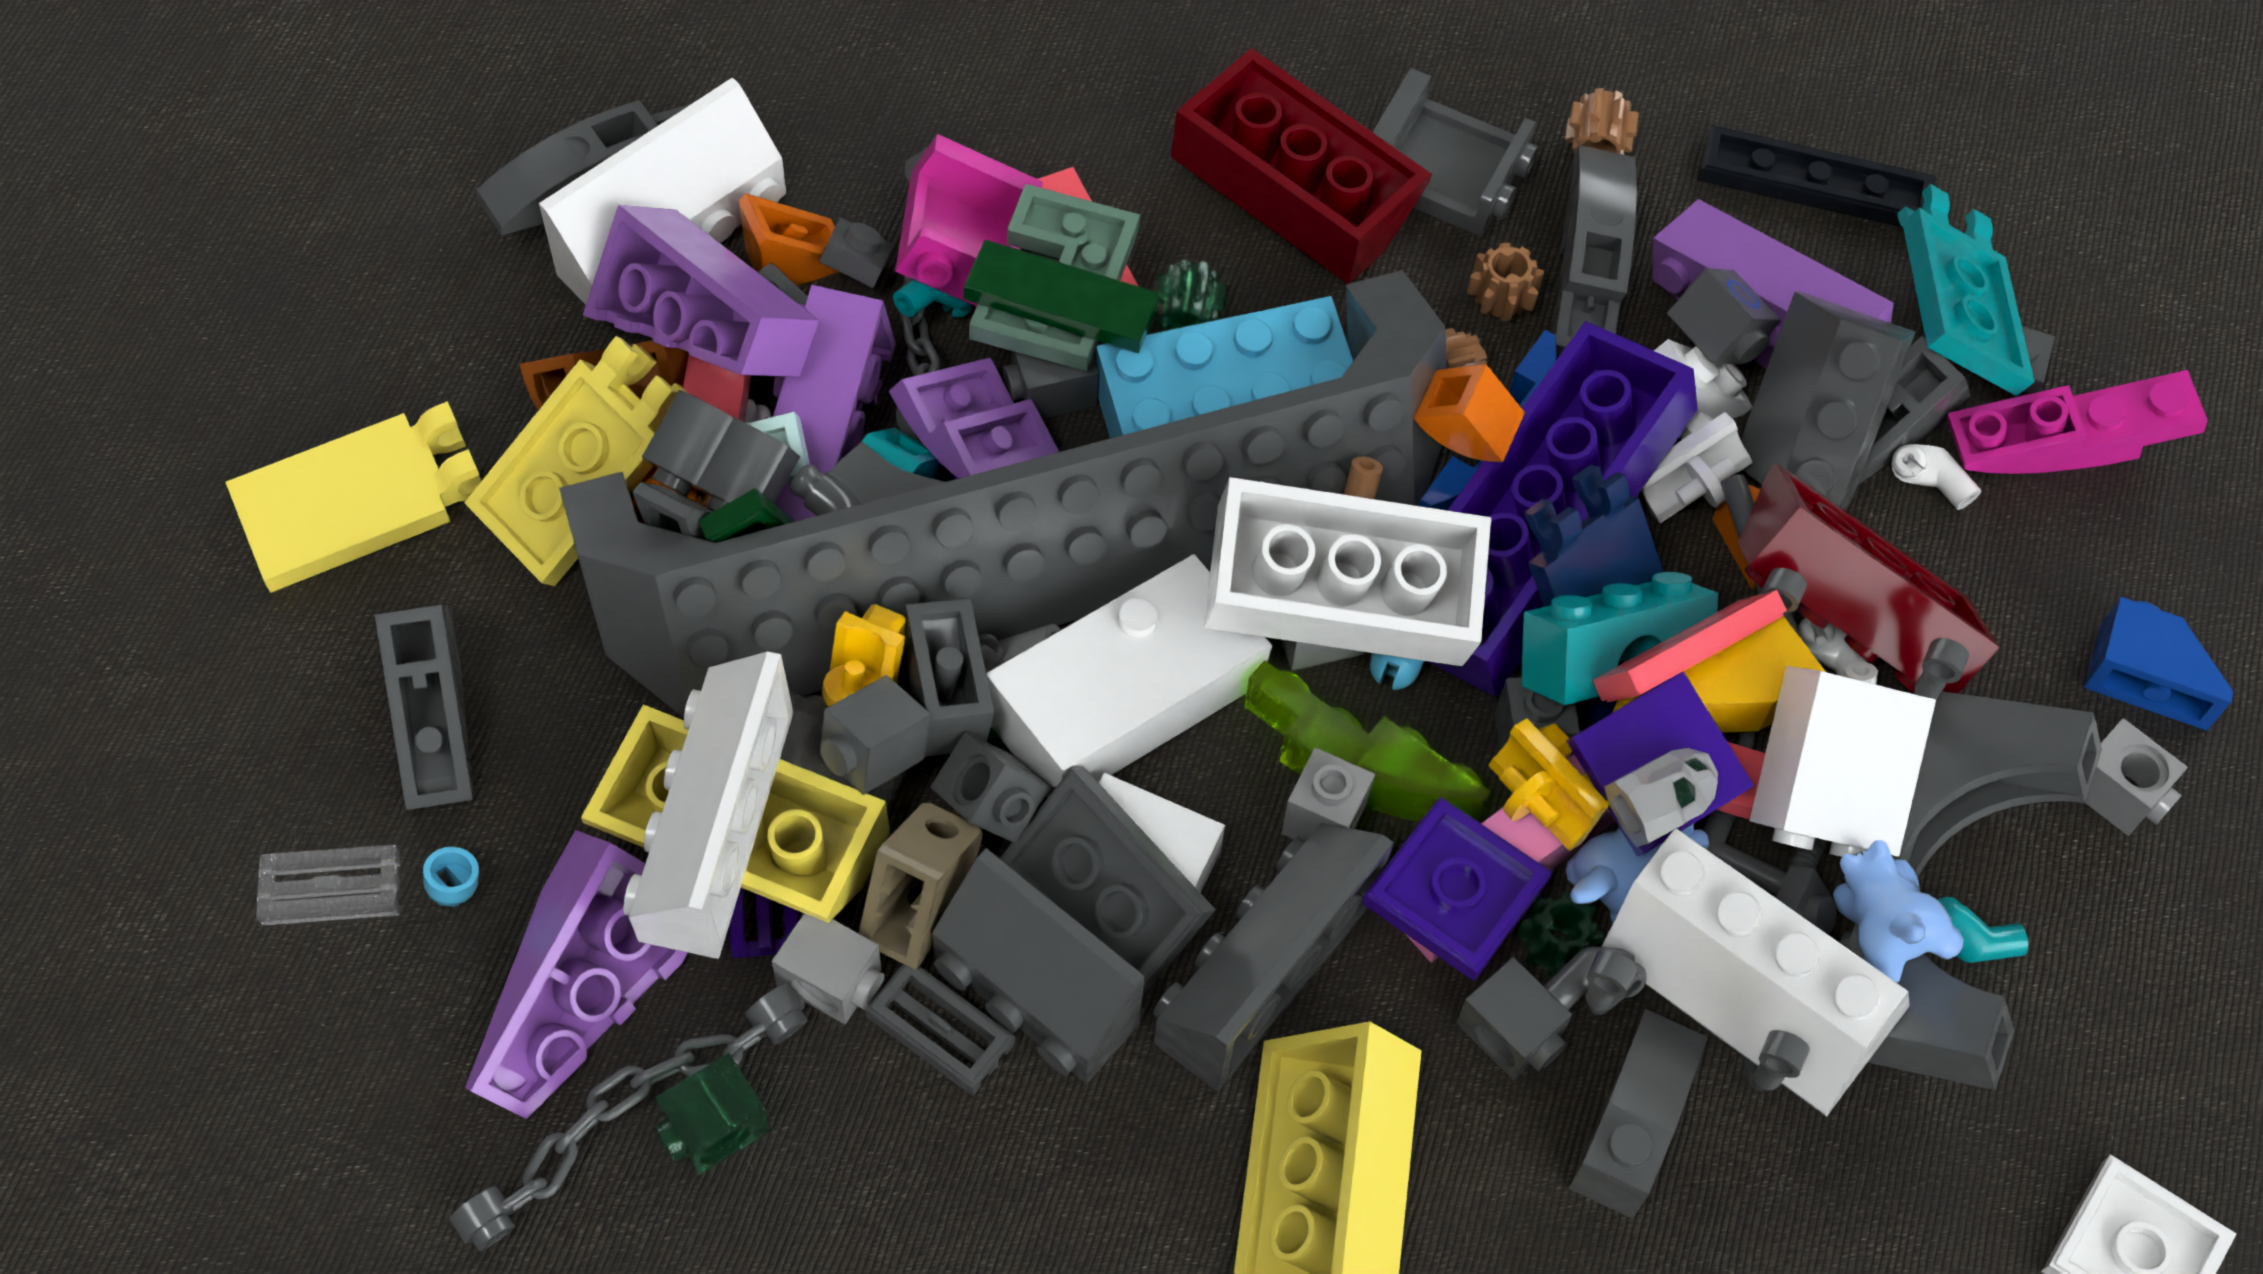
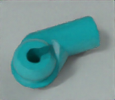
[893,279,974,318]
[1937,897,2028,963]

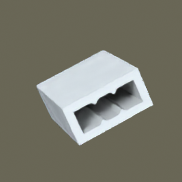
[1749,666,1936,857]

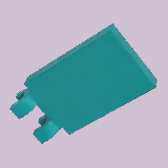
[1897,184,2035,396]

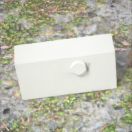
[1204,477,1491,666]
[986,554,1272,798]

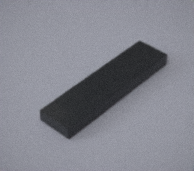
[1698,125,1936,228]

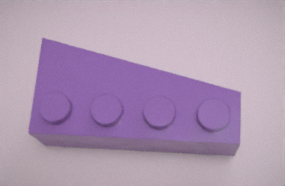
[1652,199,1893,369]
[583,205,819,377]

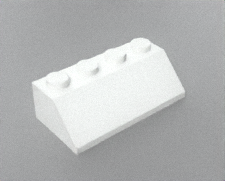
[539,78,786,305]
[623,651,794,959]
[1602,829,1910,1117]

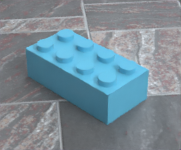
[1095,296,1353,438]

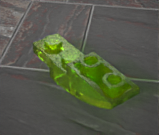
[1244,660,1491,822]

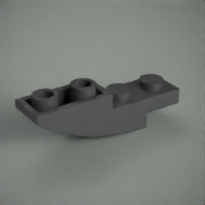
[476,100,691,236]
[1552,145,1637,355]

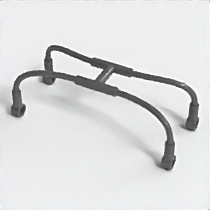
[1586,568,1969,1092]

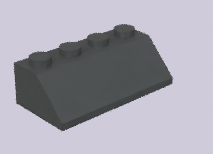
[1153,823,1394,1092]

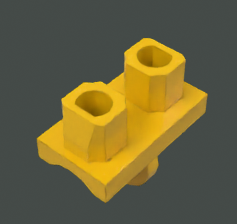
[822,604,907,707]
[1488,718,1609,851]

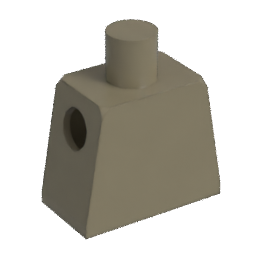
[858,803,983,970]

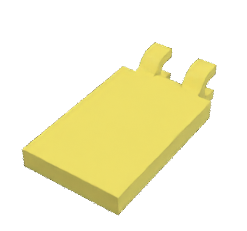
[464,336,689,586]
[225,401,481,593]

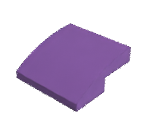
[889,358,1059,478]

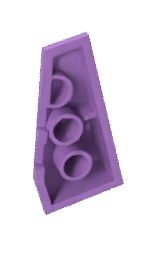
[465,830,688,1119]

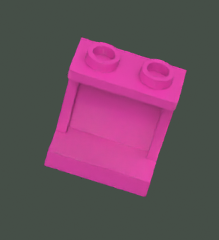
[895,134,1043,307]

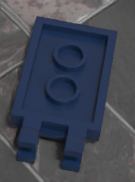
[1524,464,1664,723]

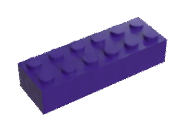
[1427,321,1698,697]

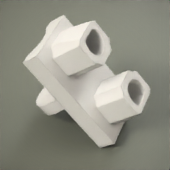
[1641,412,1753,523]

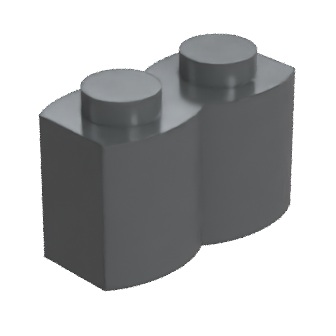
[642,390,800,511]

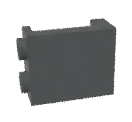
[1373,68,1539,237]

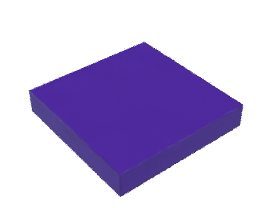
[1566,671,1754,856]
[1362,797,1552,981]

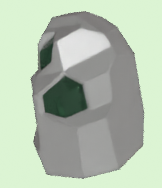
[1604,748,1718,847]

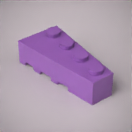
[764,285,897,521]

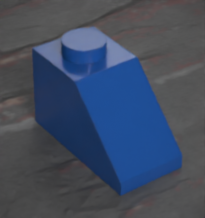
[2083,597,2234,731]

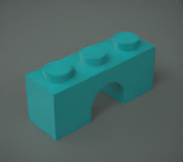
[1522,572,1718,705]

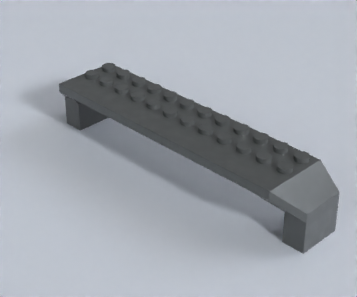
[559,270,1446,718]

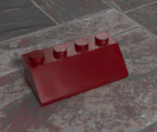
[1171,48,1432,284]
[1738,462,2000,693]

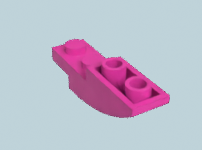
[1947,370,2208,474]

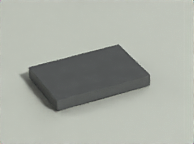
[999,767,1216,995]

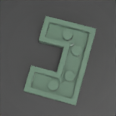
[969,184,1140,371]

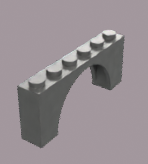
[1840,691,2102,1090]

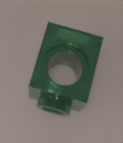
[654,1053,771,1176]

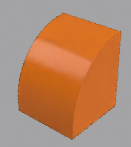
[1413,364,1525,462]

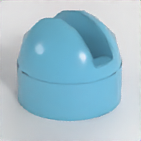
[1370,653,1424,690]
[423,847,479,907]

